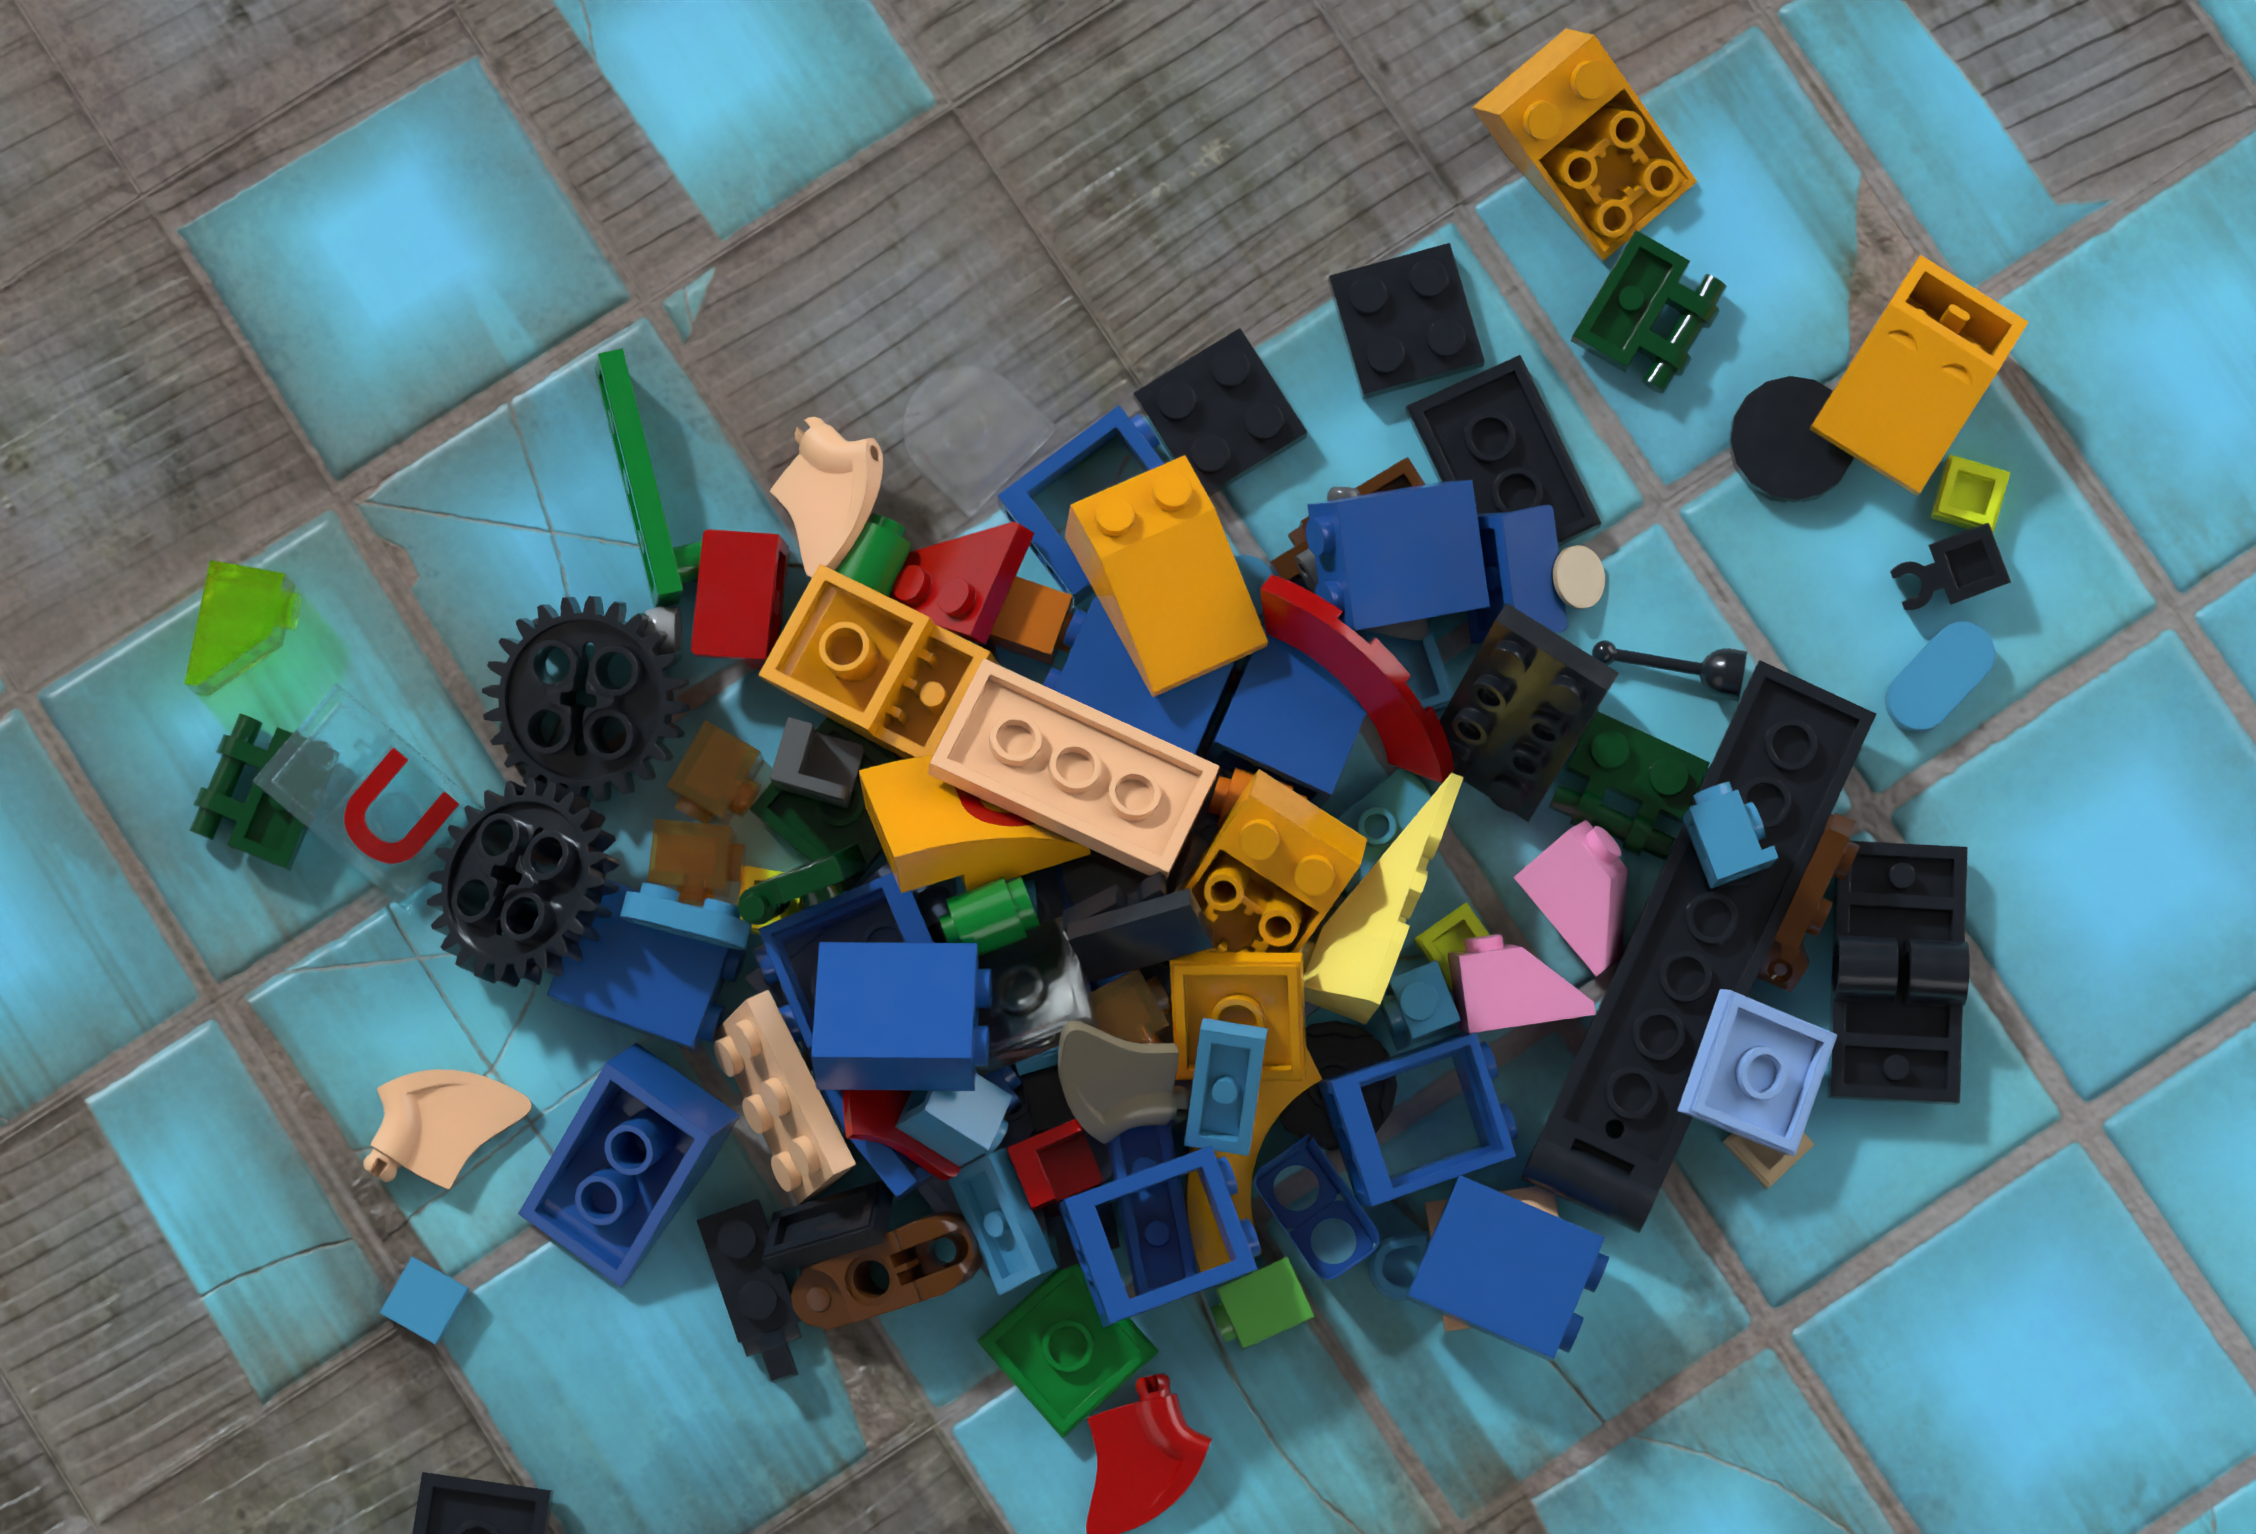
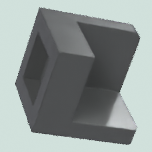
[770,717,864,808]

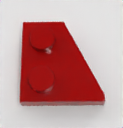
[889,522,1035,645]

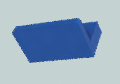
[1467,505,1568,644]

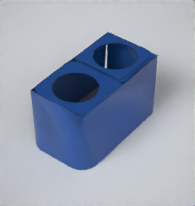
[1253,1134,1379,1284]

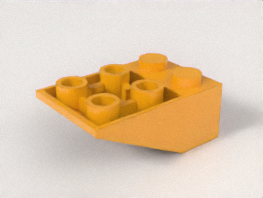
[1472,28,1697,261]
[1809,255,2028,496]
[1168,769,1367,961]

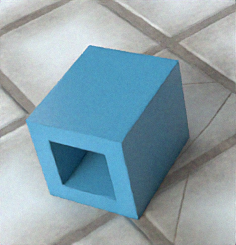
[895,1073,1013,1167]

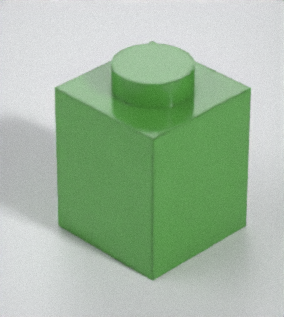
[1209,1257,1314,1351]

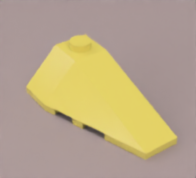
[1299,773,1464,1025]

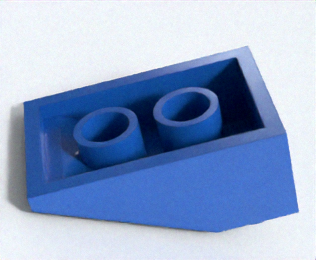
[518,1042,740,1288]

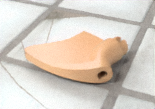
[770,417,883,578]
[363,1069,532,1191]

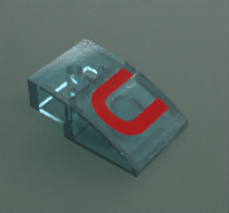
[252,683,484,911]

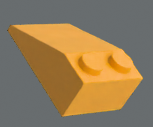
[1065,455,1268,697]

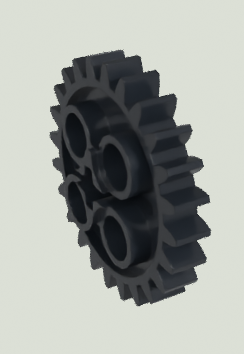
[482,596,690,802]
[427,778,620,988]

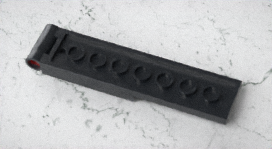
[1521,660,1876,1233]

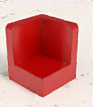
[1006,1119,1103,1212]

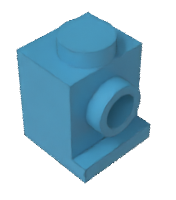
[1683,782,1779,889]
[1379,960,1461,1051]

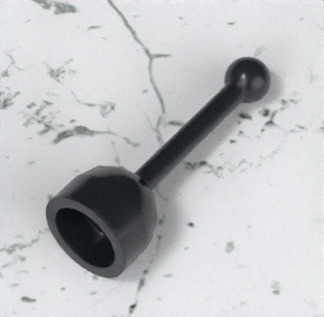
[1592,640,1748,702]

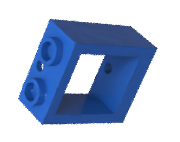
[997,405,1164,607]
[753,872,933,1053]
[1318,1033,1518,1206]
[1058,1145,1261,1328]

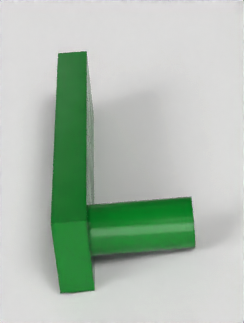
[595,348,702,608]

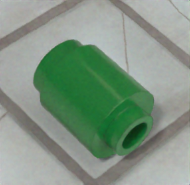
[834,513,912,597]
[938,877,1040,957]

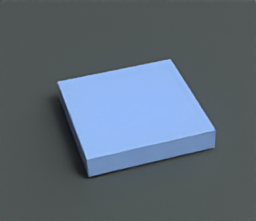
[1677,989,1837,1156]

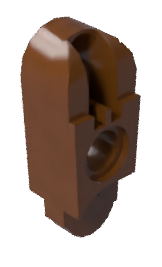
[791,1211,983,1331]

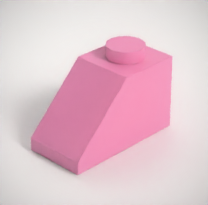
[1513,820,1628,977]
[1448,934,1596,1033]

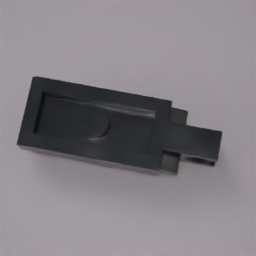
[696,1199,802,1383]

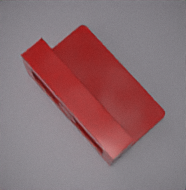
[691,529,789,669]

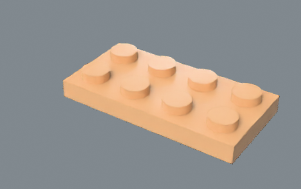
[927,659,1220,879]

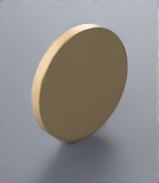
[1553,545,1605,609]

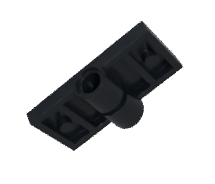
[1439,603,1619,822]
[1827,841,1970,1105]

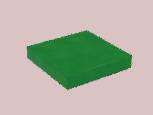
[977,1264,1159,1438]

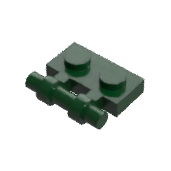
[1571,230,1727,394]
[1549,711,1710,861]
[189,713,340,871]
[738,843,867,925]

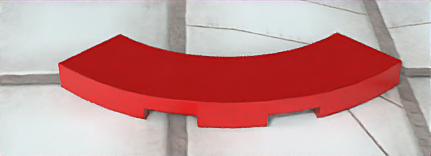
[1260,574,1454,784]

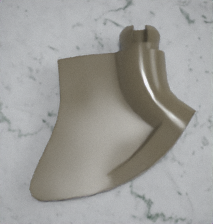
[1058,1020,1191,1144]

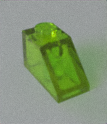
[184,560,301,696]

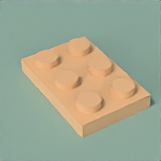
[714,990,856,1205]

